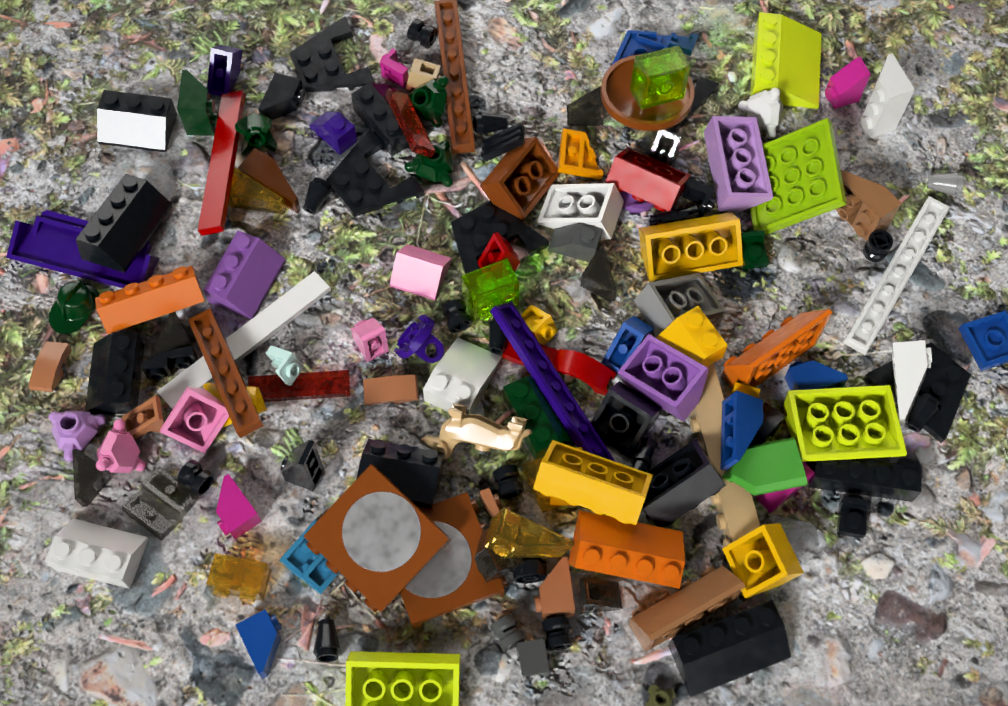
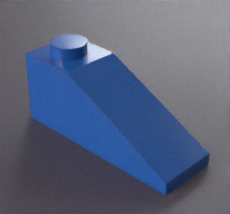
[720,391,764,471]

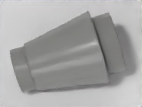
[927,172,964,196]

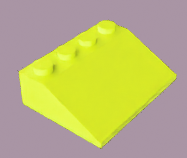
[750,12,822,109]
[783,385,907,462]
[345,651,461,706]

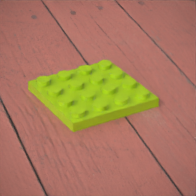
[750,118,847,235]

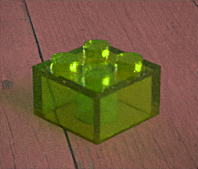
[630,45,691,110]
[461,258,519,322]

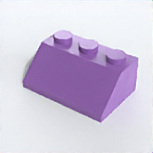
[203,230,286,320]
[617,334,709,422]

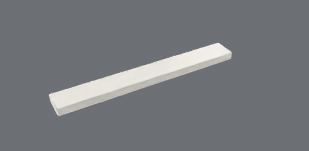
[843,196,950,355]
[157,271,331,410]

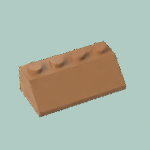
[628,566,746,653]

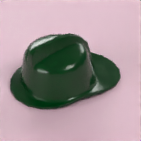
[49,280,99,334]

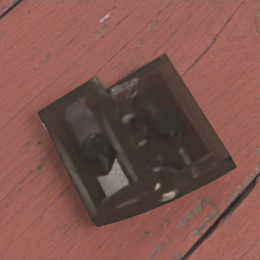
[122,466,199,541]

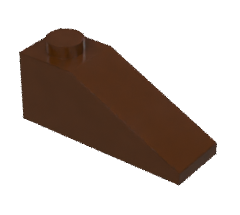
[238,148,301,214]

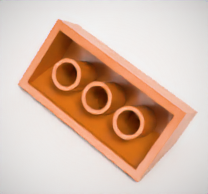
[95,266,205,334]
[568,510,685,589]

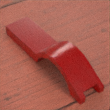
[502,341,616,396]

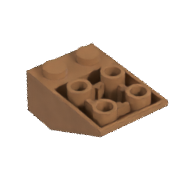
[835,170,901,241]

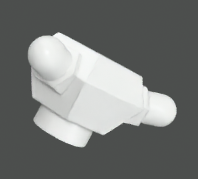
[738,88,783,139]

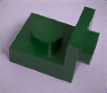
[741,230,769,270]

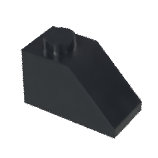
[258,72,305,120]

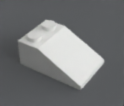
[537,183,624,239]
[423,337,502,415]
[892,340,932,428]

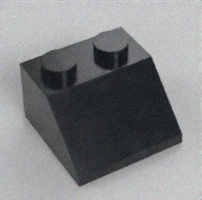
[590,381,662,458]

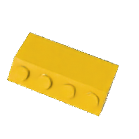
[638,212,743,281]
[533,440,653,525]

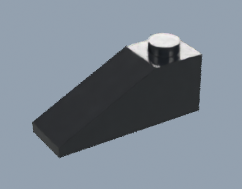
[280,440,324,491]

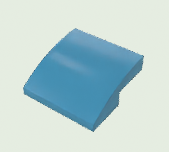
[279,520,339,595]

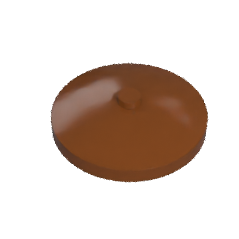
[600,54,695,131]

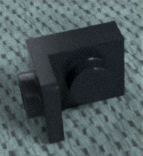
[837,495,871,539]

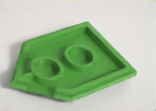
[722,437,808,496]

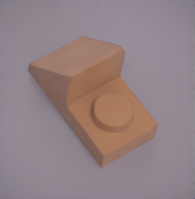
[122,396,165,440]

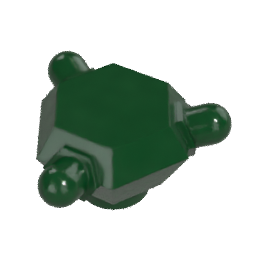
[405,76,449,128]
[404,141,453,187]

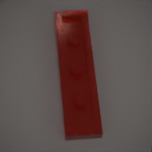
[385,88,436,158]
[248,370,350,402]

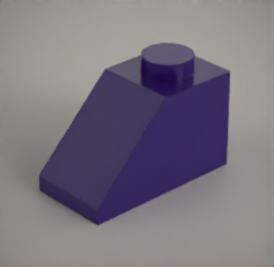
[207,45,243,96]
[309,112,357,155]

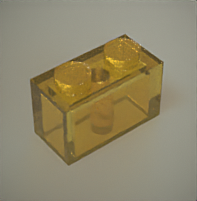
[206,553,272,603]

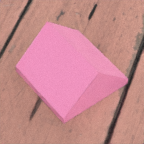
[390,244,452,300]
[160,387,229,453]

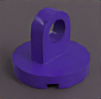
[394,315,444,363]

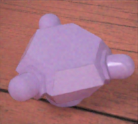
[49,410,107,462]

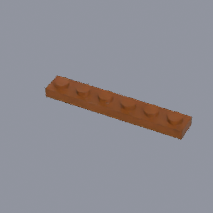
[188,308,264,438]

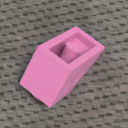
[351,317,389,362]

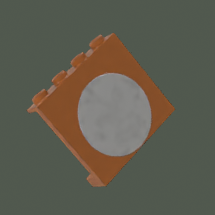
[304,464,452,612]
[400,492,508,630]

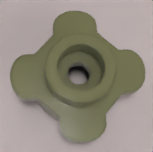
[645,685,675,706]

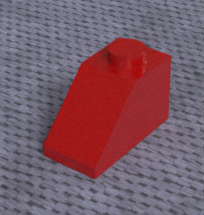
[477,232,520,282]

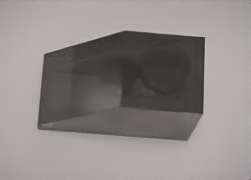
[474,515,524,583]

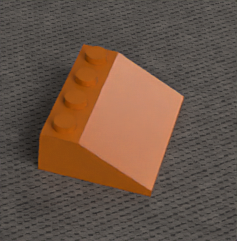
[721,309,833,389]

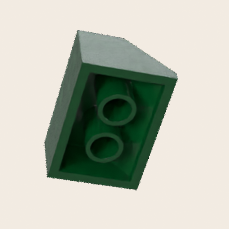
[503,377,575,463]

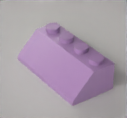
[704,116,773,212]

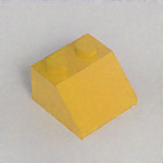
[656,306,728,367]
[722,523,804,598]

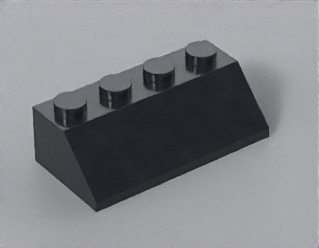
[76,174,172,273]
[808,451,922,502]
[668,600,791,698]

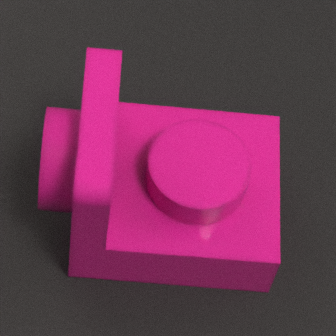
[380,48,408,88]

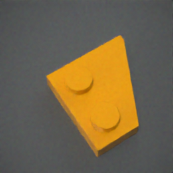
[557,128,604,180]

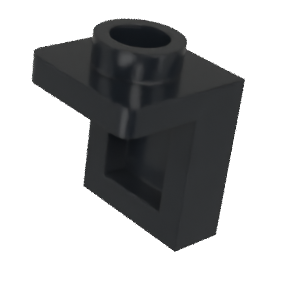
[682,178,716,217]

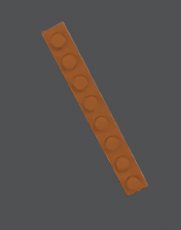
[435,0,475,154]

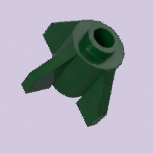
[235,113,277,156]

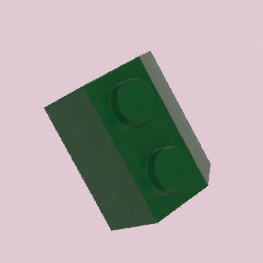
[177,70,218,136]

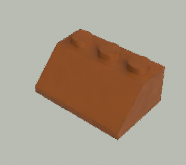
[480,137,560,219]

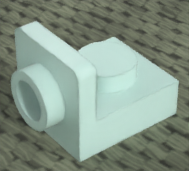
[266,345,304,386]

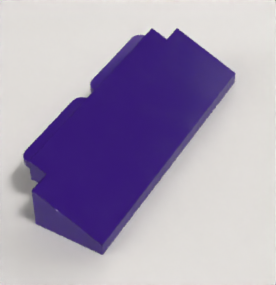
[6,210,160,289]

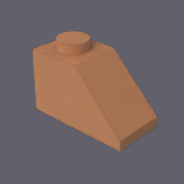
[534,557,575,620]

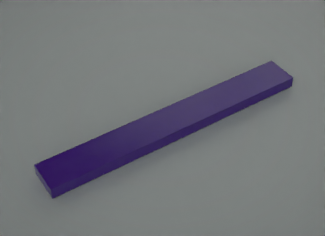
[490,301,615,461]

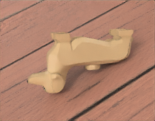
[420,403,532,459]

